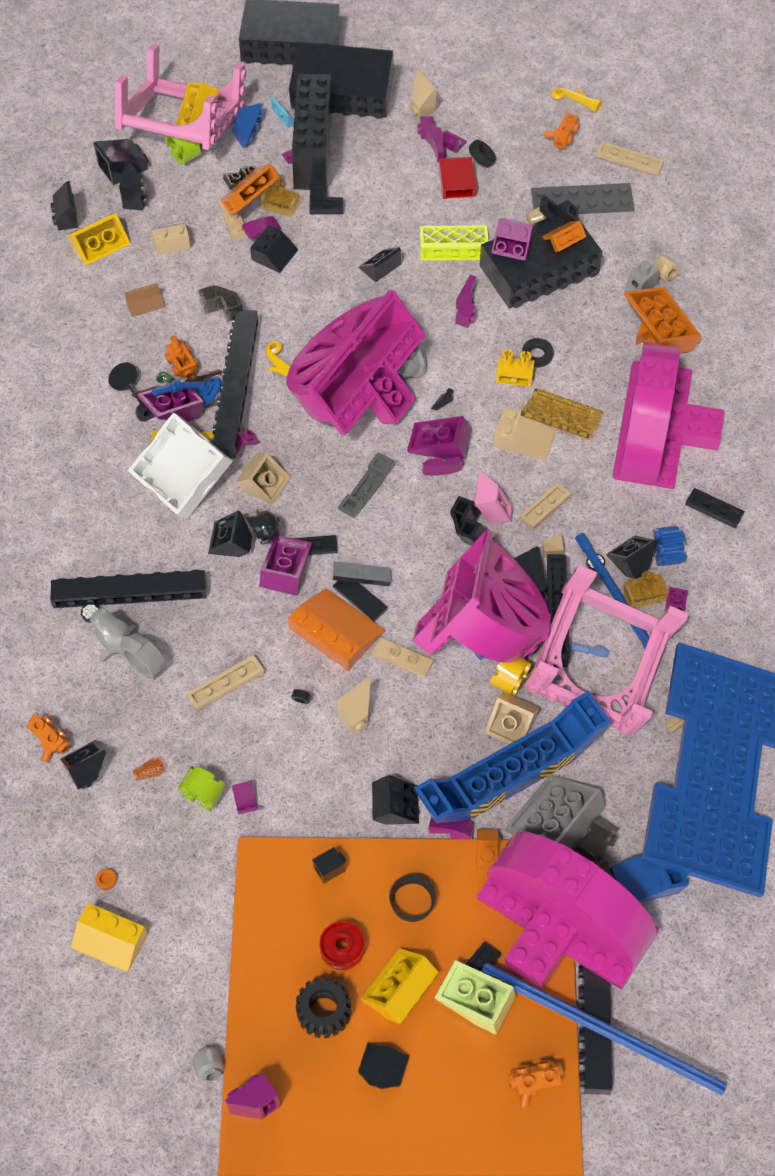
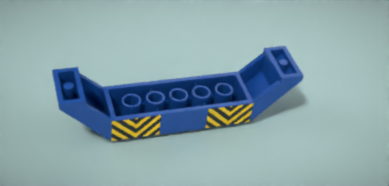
[414,691,611,823]

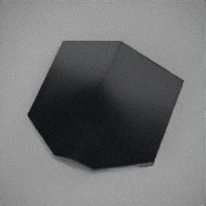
[358,1043,409,1089]

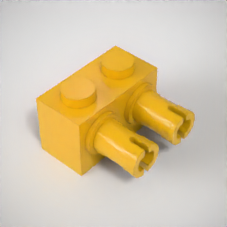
[496,349,535,387]

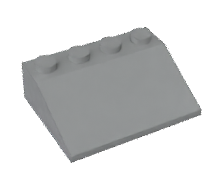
[505,775,606,850]

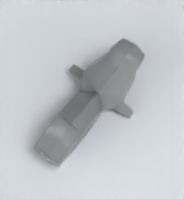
[90,608,166,679]

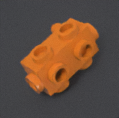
[544,112,580,150]
[164,336,199,378]
[26,713,71,763]
[508,1060,563,1108]

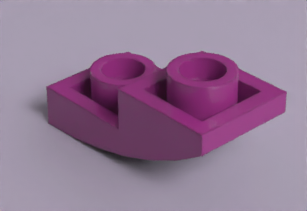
[242,216,281,239]
[422,456,462,476]
[665,587,688,612]
[428,816,474,840]

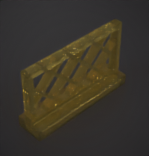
[521,388,603,439]

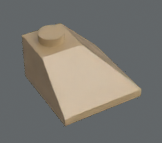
[410,69,436,119]
[337,678,371,734]

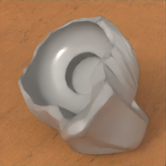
[397,342,426,379]

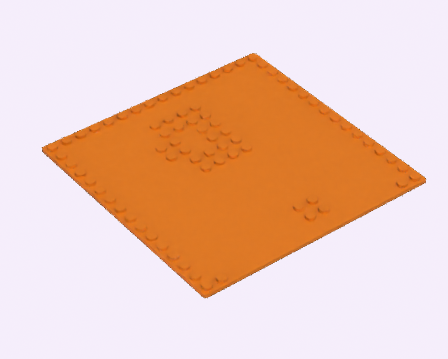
[218,837,583,1176]

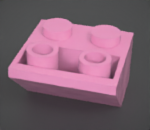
[474,472,512,523]

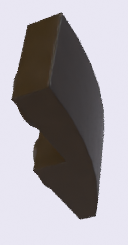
[223,165,256,189]

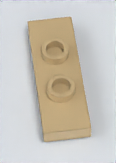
[372,638,433,678]

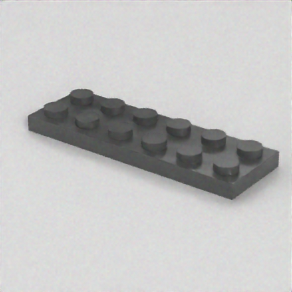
[531,183,635,214]

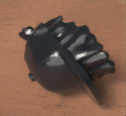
[246,509,281,544]

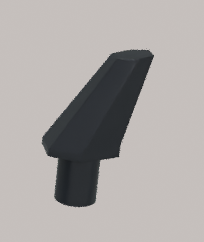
[431,388,454,410]

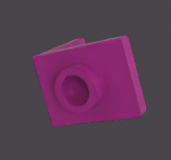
[443,130,468,153]
[237,429,261,454]
[232,781,258,815]

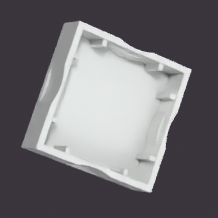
[128,413,233,519]

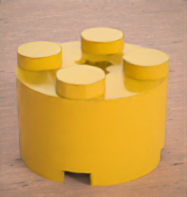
[489,657,532,696]

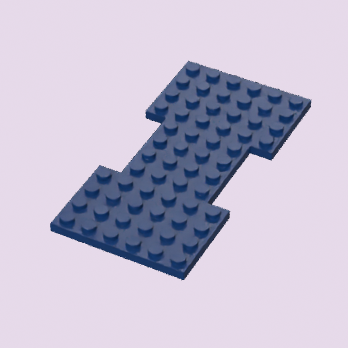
[641,642,775,898]

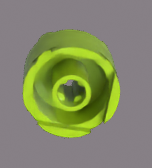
[165,124,201,165]
[178,765,226,811]

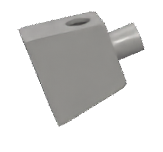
[624,261,659,292]

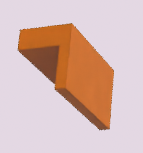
[542,221,586,252]

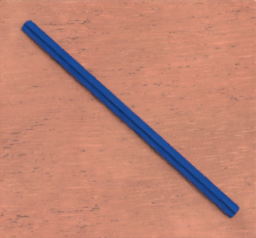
[482,963,727,1095]

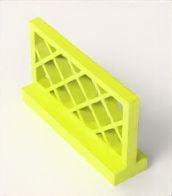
[420,225,488,260]

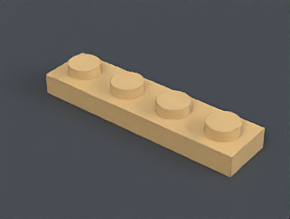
[596,141,664,176]
[186,655,264,712]

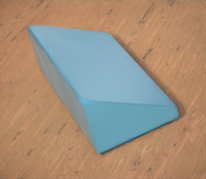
[271,97,294,128]

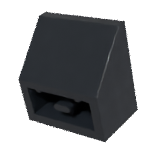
[372,775,419,825]

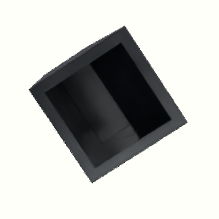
[93,138,149,186]

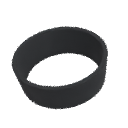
[389,874,436,922]

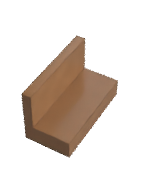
[124,283,165,317]

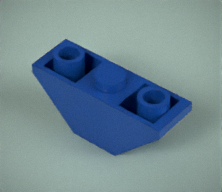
[232,103,264,148]

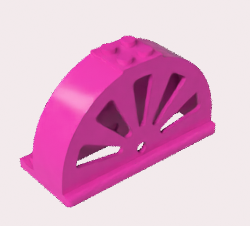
[286,290,426,435]
[612,342,724,489]
[412,529,551,663]
[476,832,659,990]

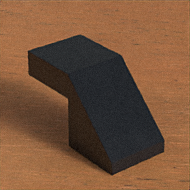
[539,196,579,223]

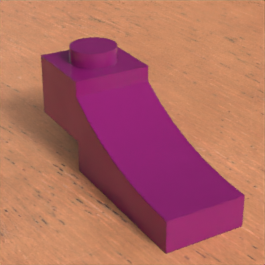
[417,116,444,163]
[455,274,477,328]

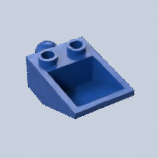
[610,855,689,903]

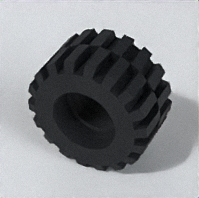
[295,977,351,1039]

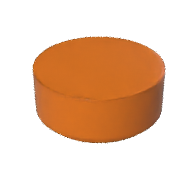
[96,869,117,890]

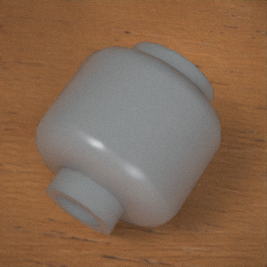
[192,1047,224,1082]

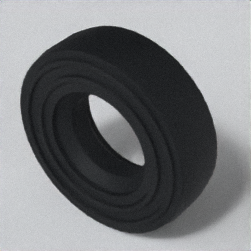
[468,139,496,167]
[522,338,554,367]

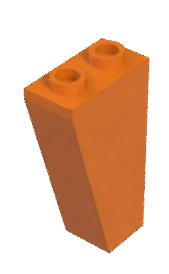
[220,164,280,214]

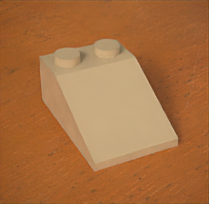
[493,407,556,461]

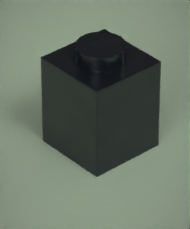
[312,847,346,884]

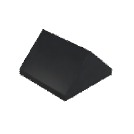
[358,247,401,283]

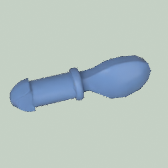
[569,642,609,658]

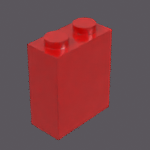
[439,157,476,199]

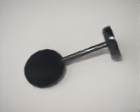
[108,362,156,422]

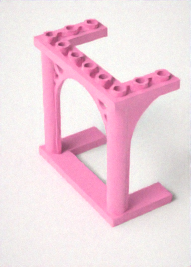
[115,44,247,150]
[523,565,688,735]

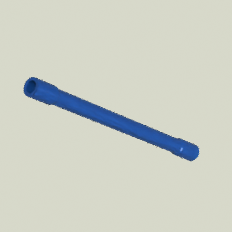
[575,533,649,649]

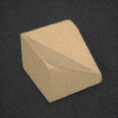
[542,535,564,558]

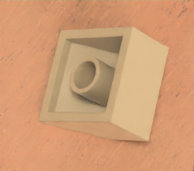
[151,223,190,255]
[236,452,291,505]
[484,692,540,744]

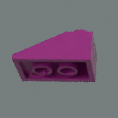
[138,379,204,422]
[407,416,472,460]
[259,535,312,595]

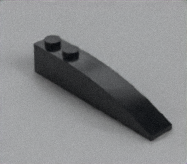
[547,554,570,667]

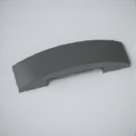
[337,452,393,518]

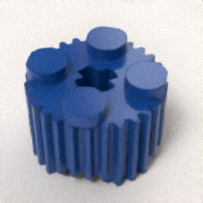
[653,526,687,566]

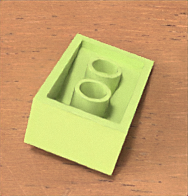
[435,960,516,1034]

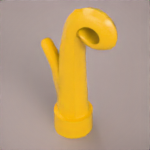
[550,88,602,113]
[265,340,290,377]

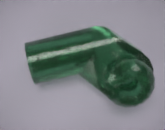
[156,371,176,384]

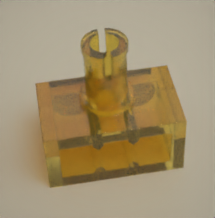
[260,179,300,218]
[622,571,668,609]

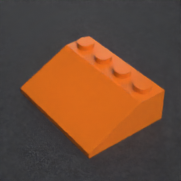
[624,287,702,353]
[288,588,385,671]

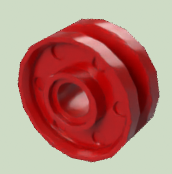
[319,921,365,971]

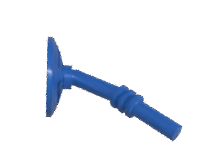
[152,376,221,407]

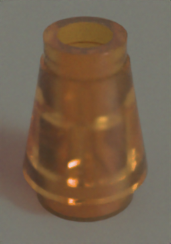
[133,757,165,781]

